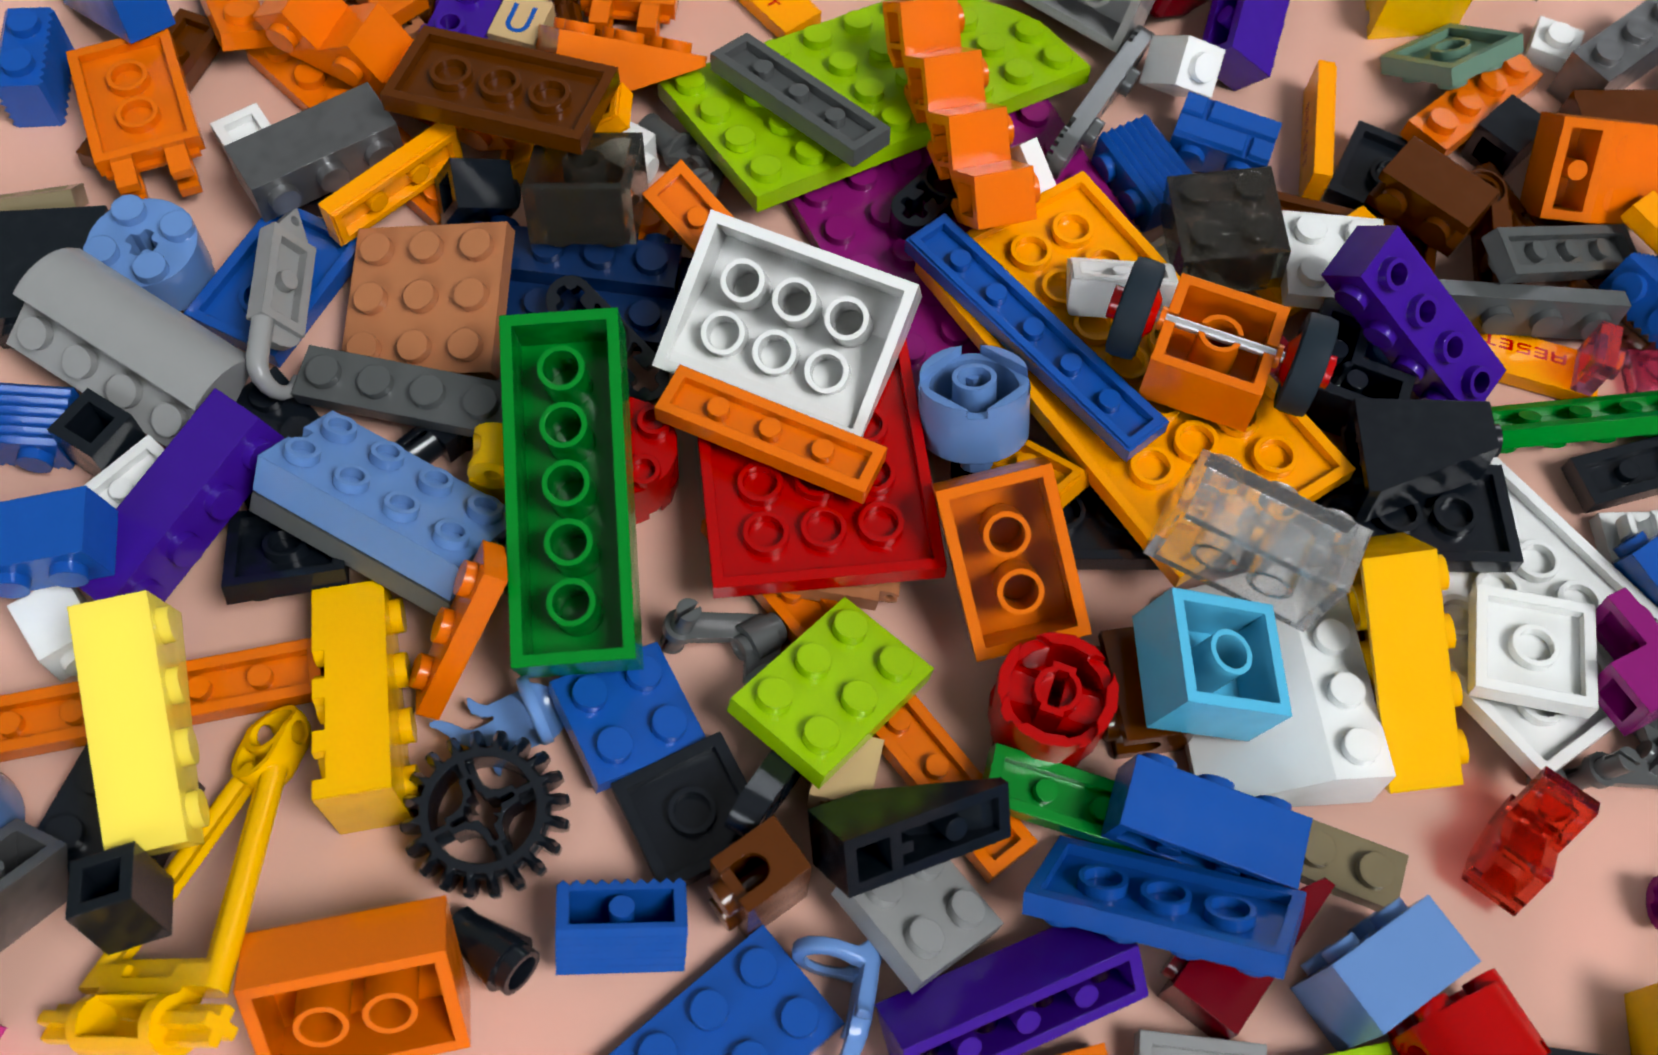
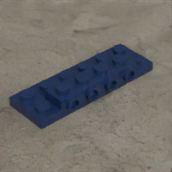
[474,215,692,353]

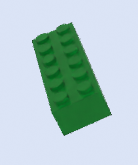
[499,307,644,678]

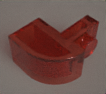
[1461,766,1600,916]

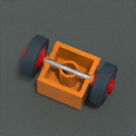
[1105,257,1339,432]

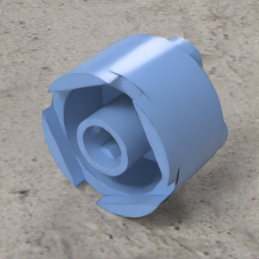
[83,194,215,312]
[918,345,1031,473]

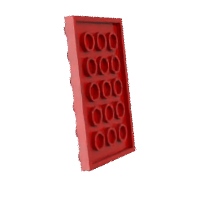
[697,339,947,599]

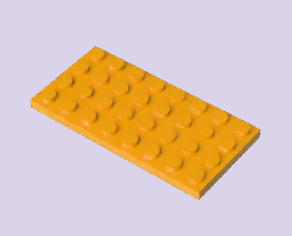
[914,171,1356,588]

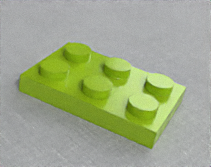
[727,597,934,789]

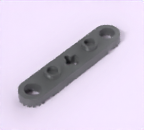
[1045,25,1155,180]

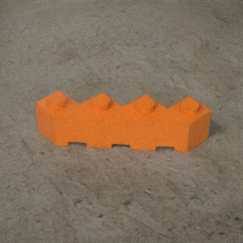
[253,0,516,151]
[882,0,1040,230]

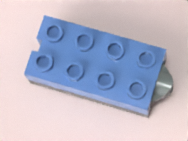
[249,410,508,616]

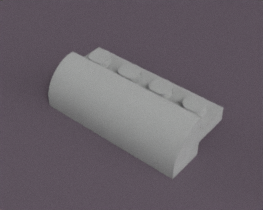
[6,248,249,447]

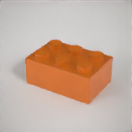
[932,456,1092,662]
[233,895,471,1055]

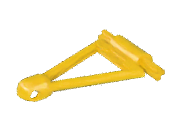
[36,705,312,1055]

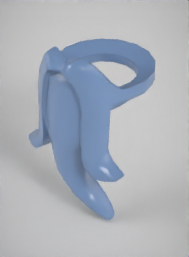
[429,675,564,776]
[792,936,882,1055]

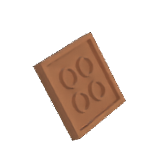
[342,221,515,380]

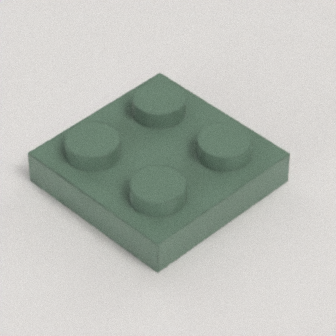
[1380,23,1524,90]

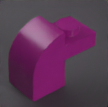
[1596,587,1658,737]

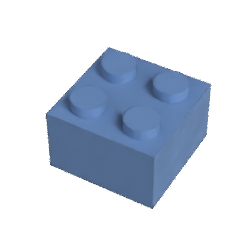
[1290,894,1481,1052]

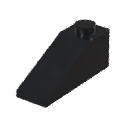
[807,777,1011,898]

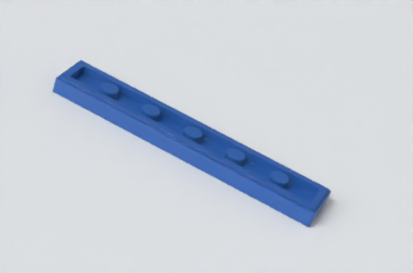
[904,213,1169,462]

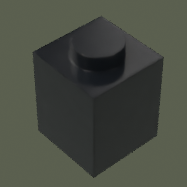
[1459,94,1541,179]
[434,158,521,225]
[47,388,146,476]
[65,841,174,956]

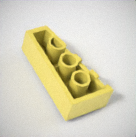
[67,590,210,856]

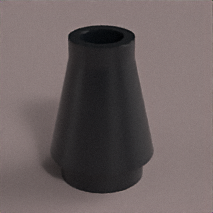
[452,906,540,996]

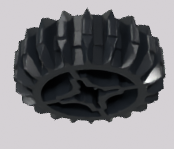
[400,730,571,900]

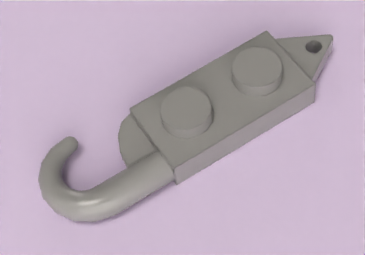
[245,208,316,401]

